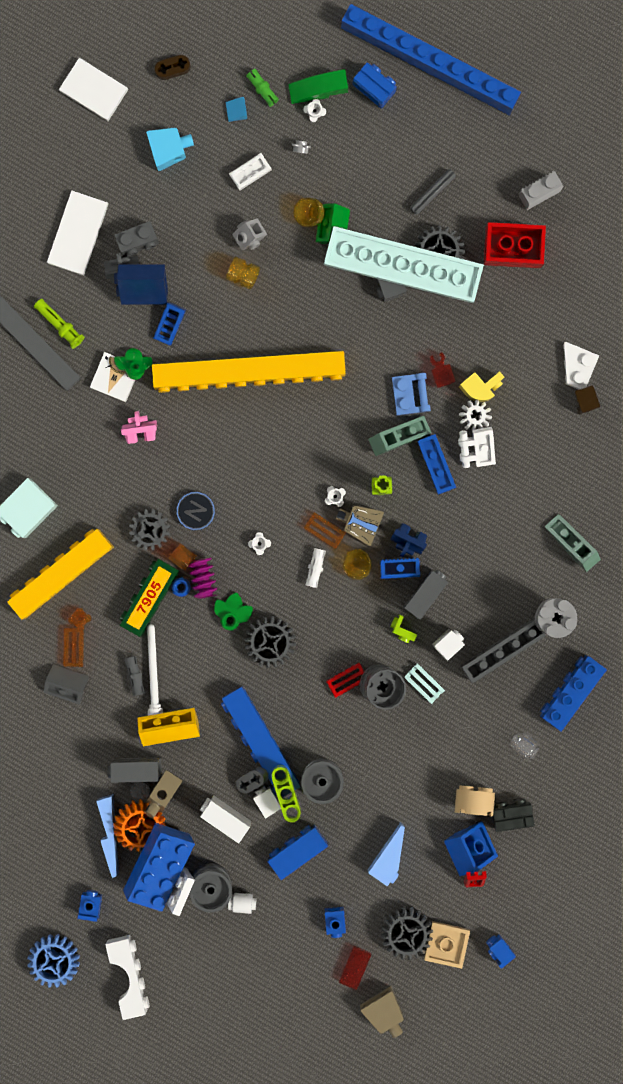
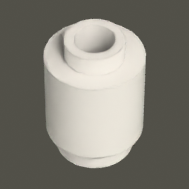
[228,893,256,914]

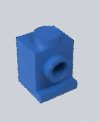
[77,890,102,922]
[325,907,346,938]
[486,934,516,969]

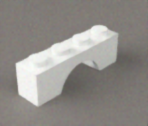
[105,935,150,1020]

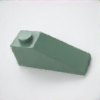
[368,416,431,456]
[545,514,601,572]

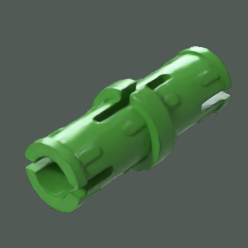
[246,69,279,107]

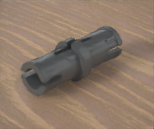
[124,656,145,696]

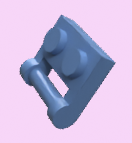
[392,373,431,416]

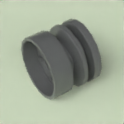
[359,664,406,710]

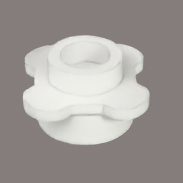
[304,99,326,122]
[325,486,346,507]
[248,532,271,555]

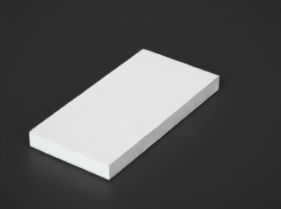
[47,191,108,276]

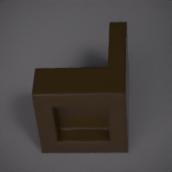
[575,385,600,415]

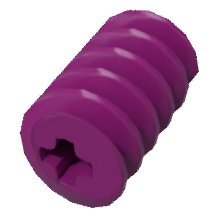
[188,558,218,599]

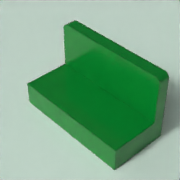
[316,203,350,244]

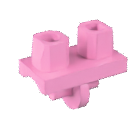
[121,411,157,444]

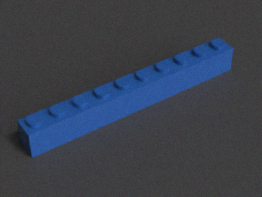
[341,4,521,116]

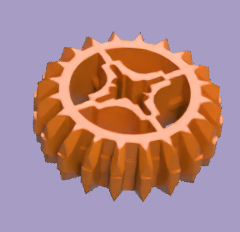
[113,799,166,852]

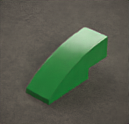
[289,69,348,104]

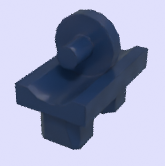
[390,523,427,557]

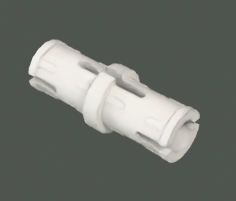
[305,548,326,588]

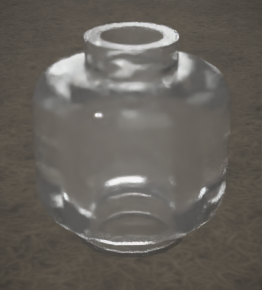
[510,732,540,761]

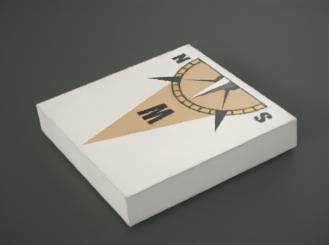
[90,352,135,402]

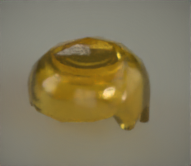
[293,198,324,227]
[343,549,372,580]

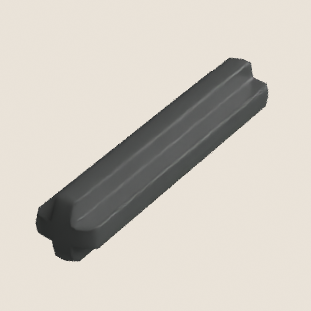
[410,169,456,215]

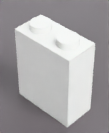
[200,795,251,843]

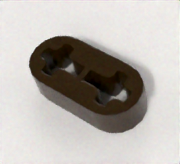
[155,55,191,80]

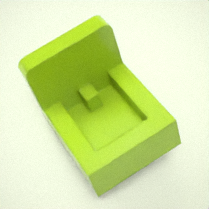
[391,614,417,643]

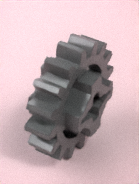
[129,509,171,551]

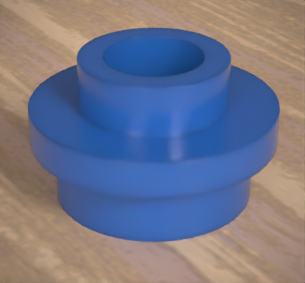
[171,578,191,597]

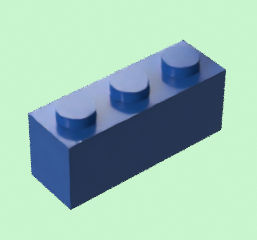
[268,825,328,880]

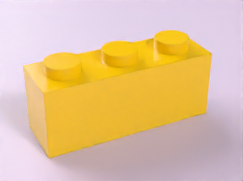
[137,708,200,746]

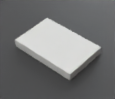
[59,58,128,121]

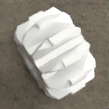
[459,400,492,432]

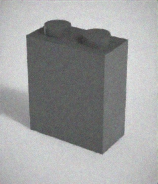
[403,570,448,620]
[107,757,162,783]

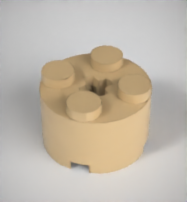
[454,785,495,816]

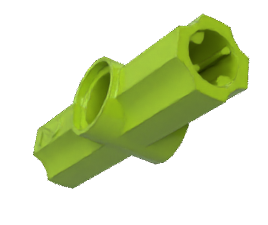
[372,476,392,496]

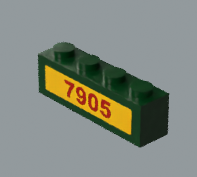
[119,559,180,637]

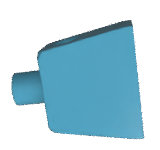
[146,128,194,171]

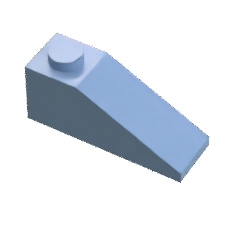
[368,822,405,886]

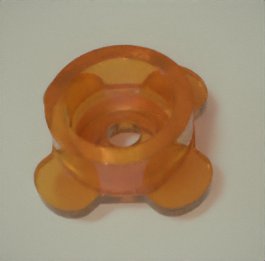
[68,608,91,631]

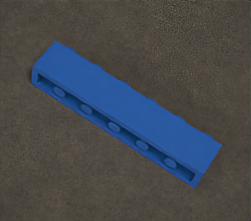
[221,686,301,797]

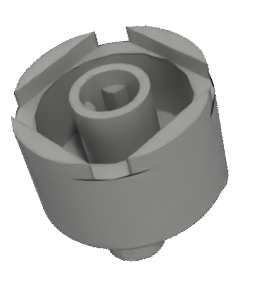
[535,598,577,638]

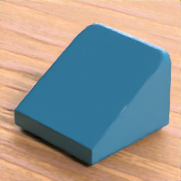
[226,97,247,122]

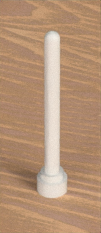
[147,624,163,716]

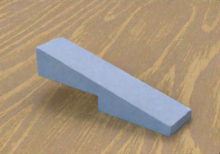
[96,794,119,878]

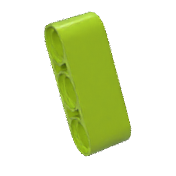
[272,765,301,822]

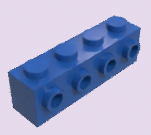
[540,655,607,731]

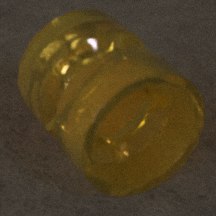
[226,256,260,290]

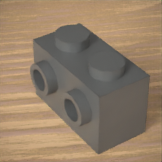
[115,221,159,257]

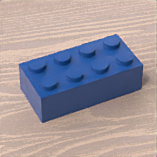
[123,823,195,911]

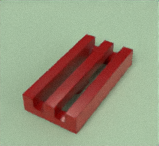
[326,662,364,698]
[464,871,487,887]

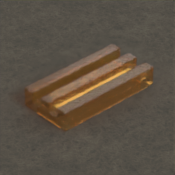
[304,512,346,549]
[63,628,84,667]

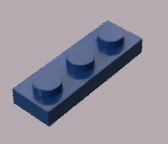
[417,434,456,495]

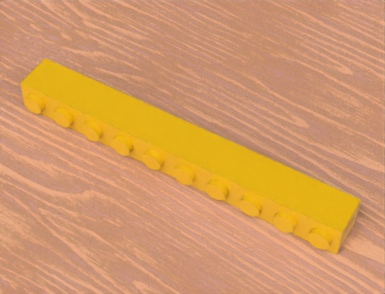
[152,351,346,393]

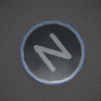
[177,492,215,530]

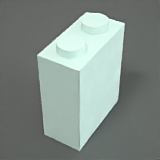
[0,478,58,538]

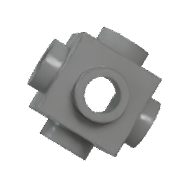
[232,218,267,250]

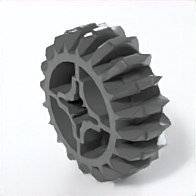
[414,225,465,259]
[244,616,296,668]
[381,907,433,960]

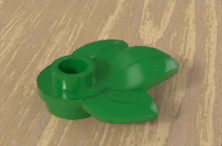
[114,348,153,380]
[214,593,253,630]

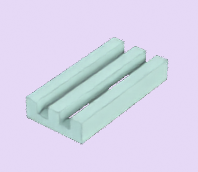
[404,664,445,704]

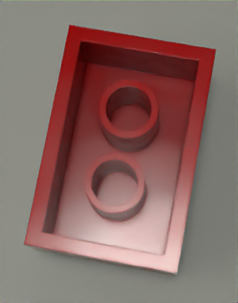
[484,222,546,268]

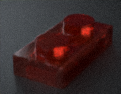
[339,945,371,990]

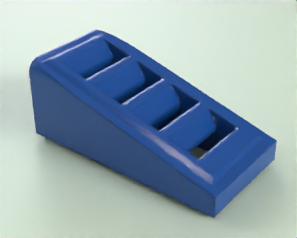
[153,302,186,346]

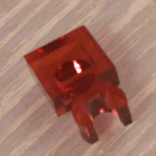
[430,352,456,389]

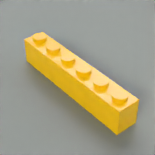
[7,529,114,620]

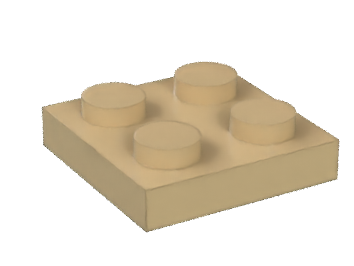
[424,921,470,969]

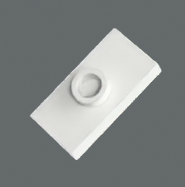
[229,153,272,191]

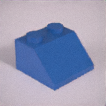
[444,821,498,876]

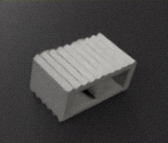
[519,171,563,210]

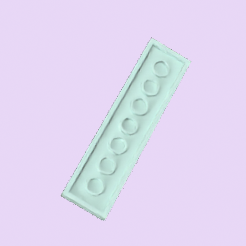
[324,226,484,303]

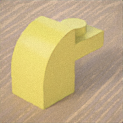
[459,372,504,402]

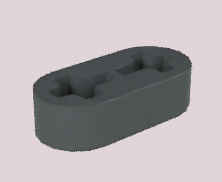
[236,767,269,794]

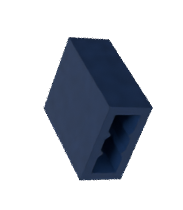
[114,264,168,305]

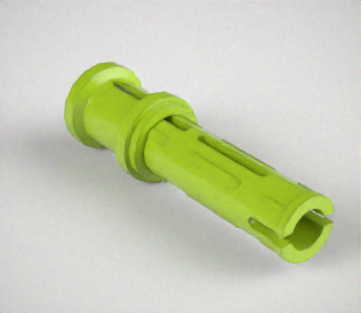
[34,299,85,349]

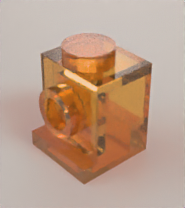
[168,543,197,570]

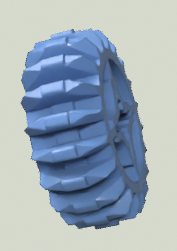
[27,934,80,988]

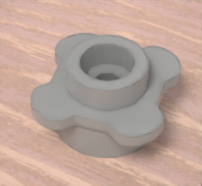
[292,140,311,154]

